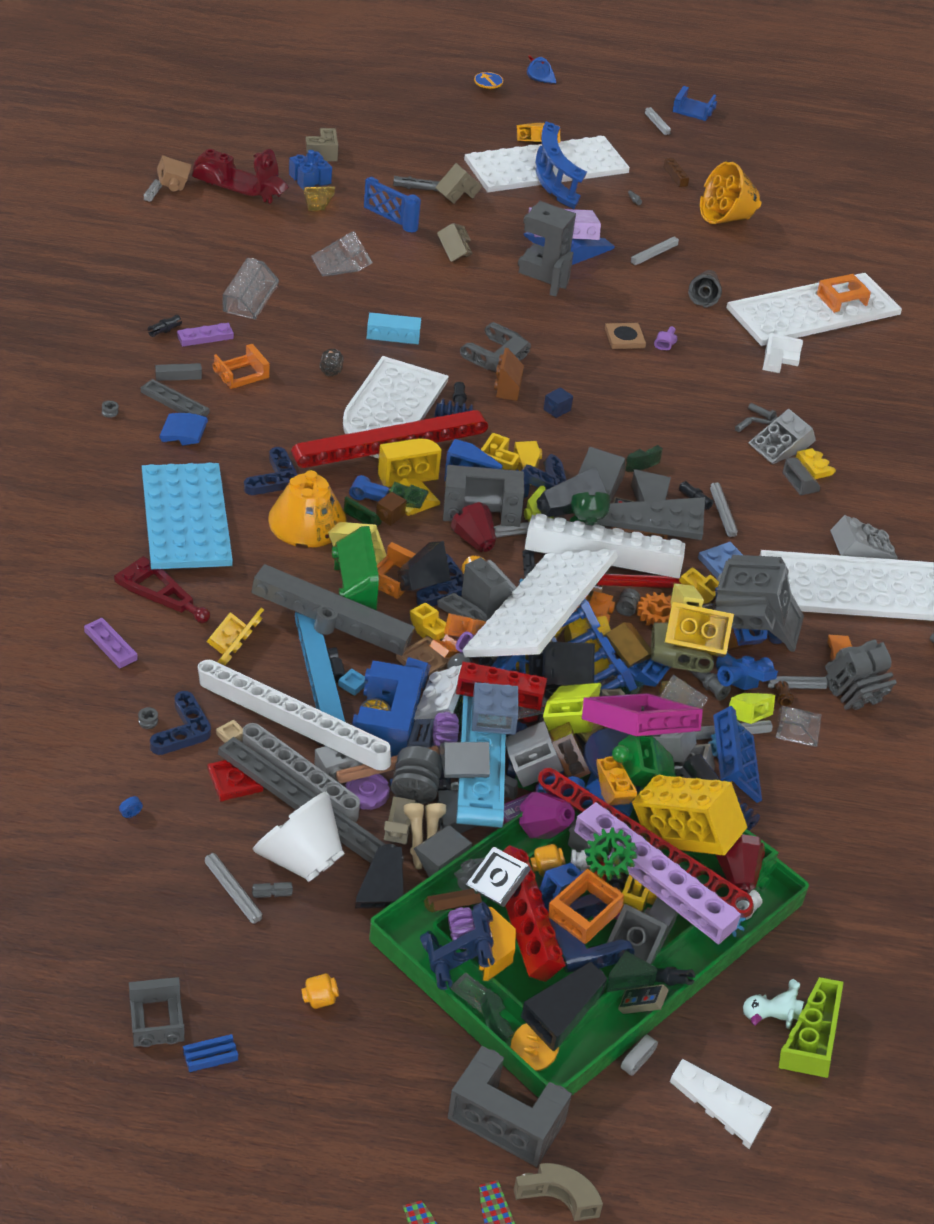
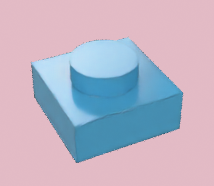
[338,669,368,696]

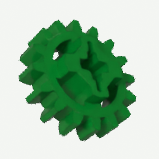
[585,827,638,880]

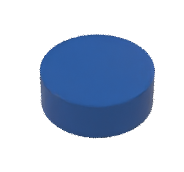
[119,796,143,818]

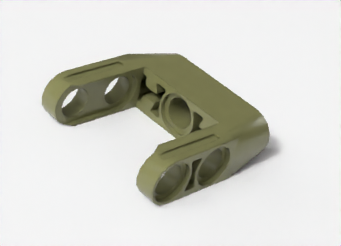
[651,622,714,673]

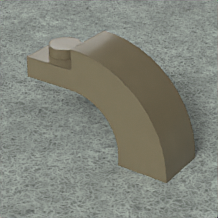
[384,796,416,844]
[514,1163,603,1221]

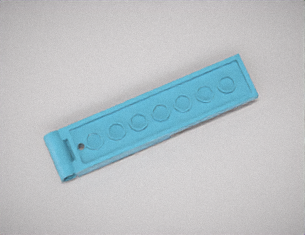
[456,695,506,828]

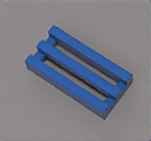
[183,1034,238,1072]

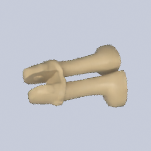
[404,803,446,869]

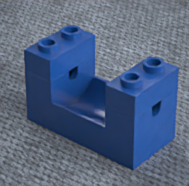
[352,660,423,757]

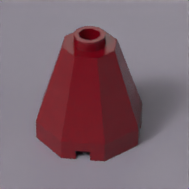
[451,502,496,552]
[715,834,765,894]

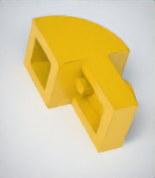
[679,567,719,604]
[410,603,446,640]

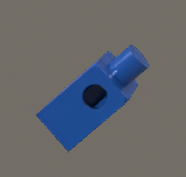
[539,863,585,911]

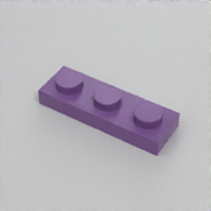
[177,323,234,347]
[84,618,138,669]

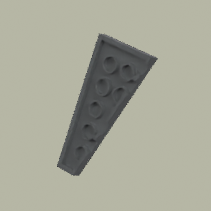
[596,497,705,540]

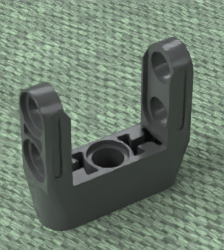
[460,322,531,372]

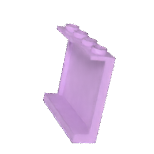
[529,207,601,240]

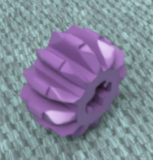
[432,712,459,748]
[448,907,475,949]

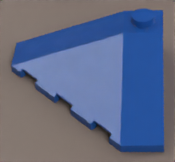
[524,232,615,265]

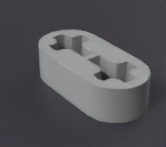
[621,1034,658,1076]

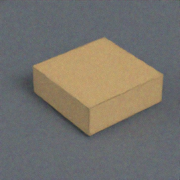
[216,720,243,743]

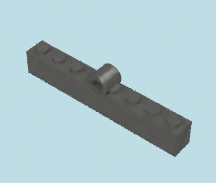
[251,564,415,656]

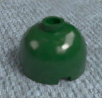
[571,492,610,525]

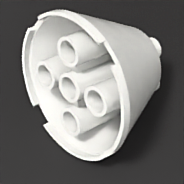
[253,791,345,882]

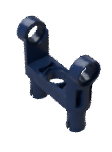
[420,902,495,990]

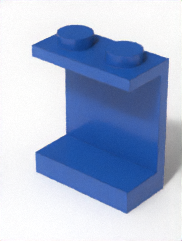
[672,86,717,121]

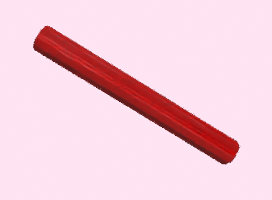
[597,574,681,588]

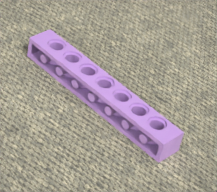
[574,802,741,945]

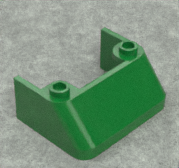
[332,526,379,610]

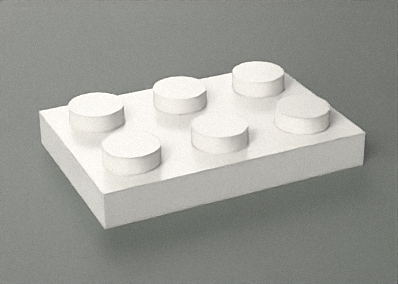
[414,665,462,720]

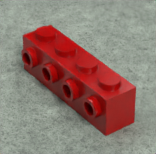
[456,661,547,711]

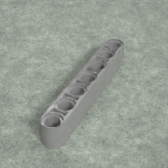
[242,723,360,822]

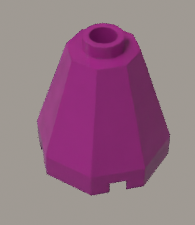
[519,792,575,840]

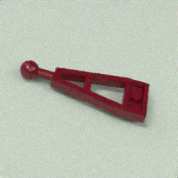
[114,556,210,623]

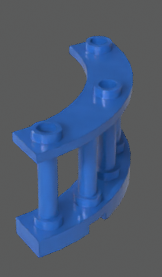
[535,121,587,209]
[551,599,637,697]

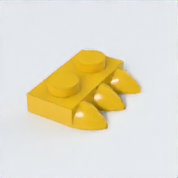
[796,448,836,479]

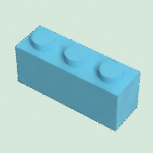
[367,313,421,344]

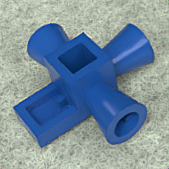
[716,653,778,690]

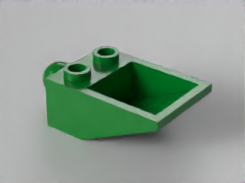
[612,734,676,788]

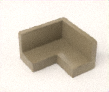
[305,128,338,161]
[437,223,473,262]

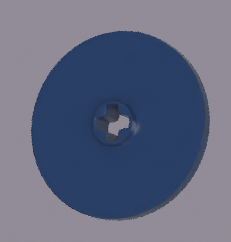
[584,728,630,779]

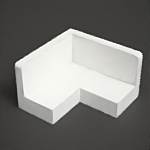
[763,333,803,373]

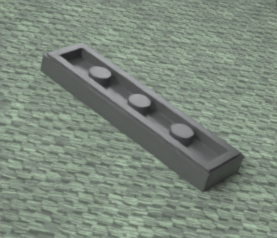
[141,379,210,417]

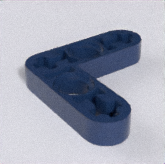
[244,447,298,495]
[521,454,567,490]
[416,554,464,606]
[150,691,211,755]

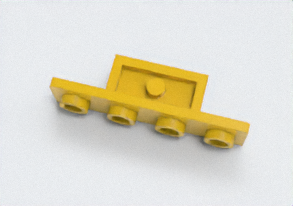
[206,607,264,666]

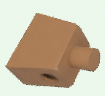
[157,155,191,191]

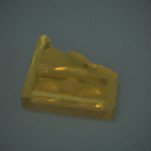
[304,186,335,211]

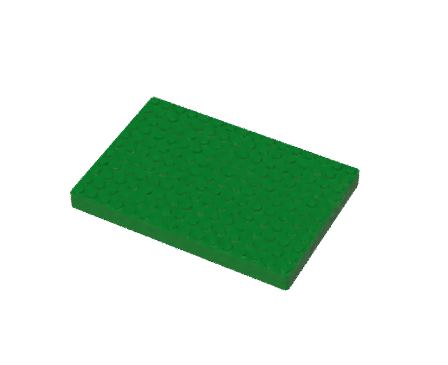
[369,771,809,1098]

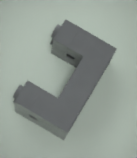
[518,201,576,284]
[443,465,524,527]
[448,1046,572,1167]

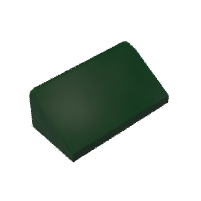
[344,496,382,527]

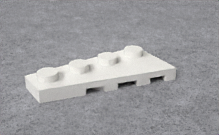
[670,1059,772,1149]

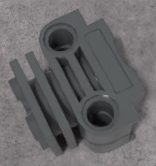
[825,639,897,710]

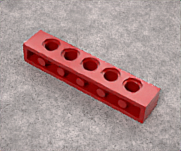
[503,845,566,982]

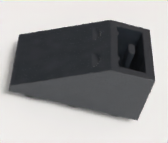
[529,642,595,685]

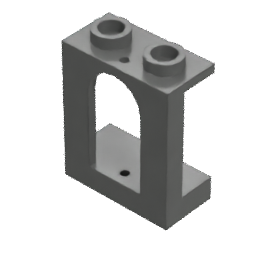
[129,977,185,1047]

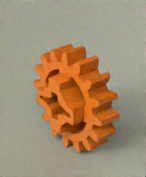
[637,592,672,626]

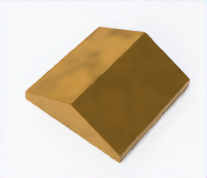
[604,622,652,668]

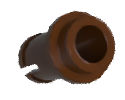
[775,681,794,707]

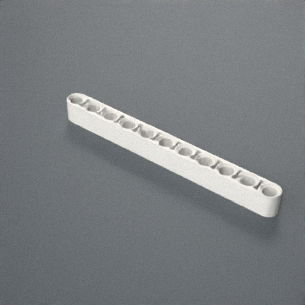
[198,660,391,770]

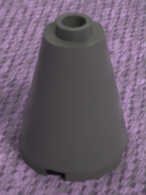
[688,270,722,307]

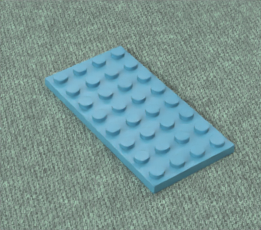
[142,463,233,569]

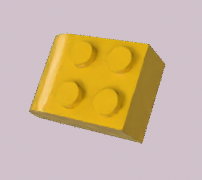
[378,439,442,487]

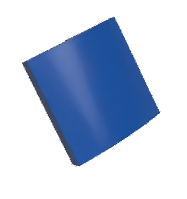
[159,413,208,446]
[623,658,671,687]

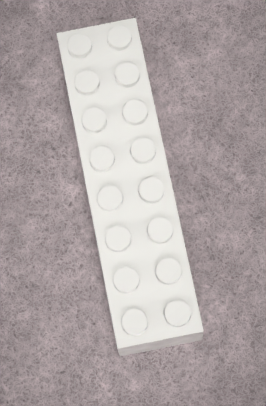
[525,514,685,579]

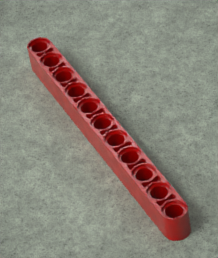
[291,410,488,468]
[538,768,754,918]

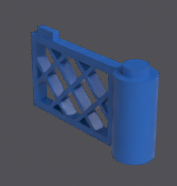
[364,177,421,232]

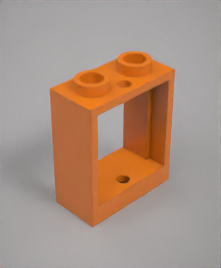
[549,869,624,944]

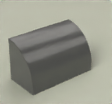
[782,458,820,496]

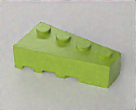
[779,977,843,1078]

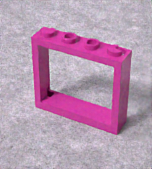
[582,694,703,736]

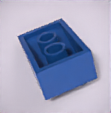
[444,439,503,481]

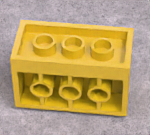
[632,775,748,855]

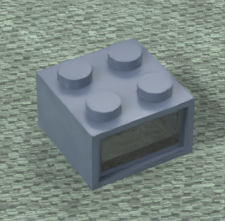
[471,682,518,735]

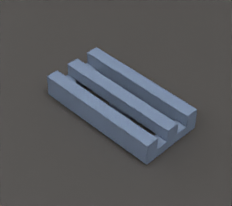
[407,718,435,748]

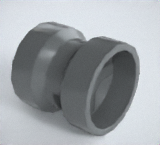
[616,588,640,616]

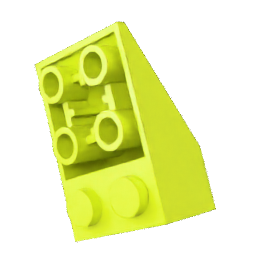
[543,683,601,733]

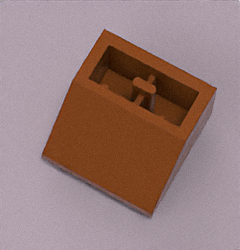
[494,348,524,401]

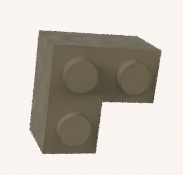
[435,163,483,203]

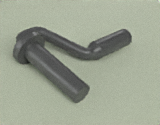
[735,403,778,432]

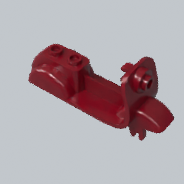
[192,149,289,204]

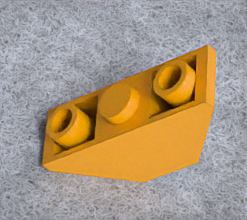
[517,123,561,143]
[596,757,637,806]
[479,907,516,981]

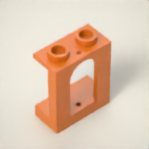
[817,274,871,313]
[212,344,270,389]
[377,542,416,599]

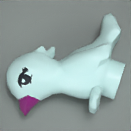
[743,979,804,1029]

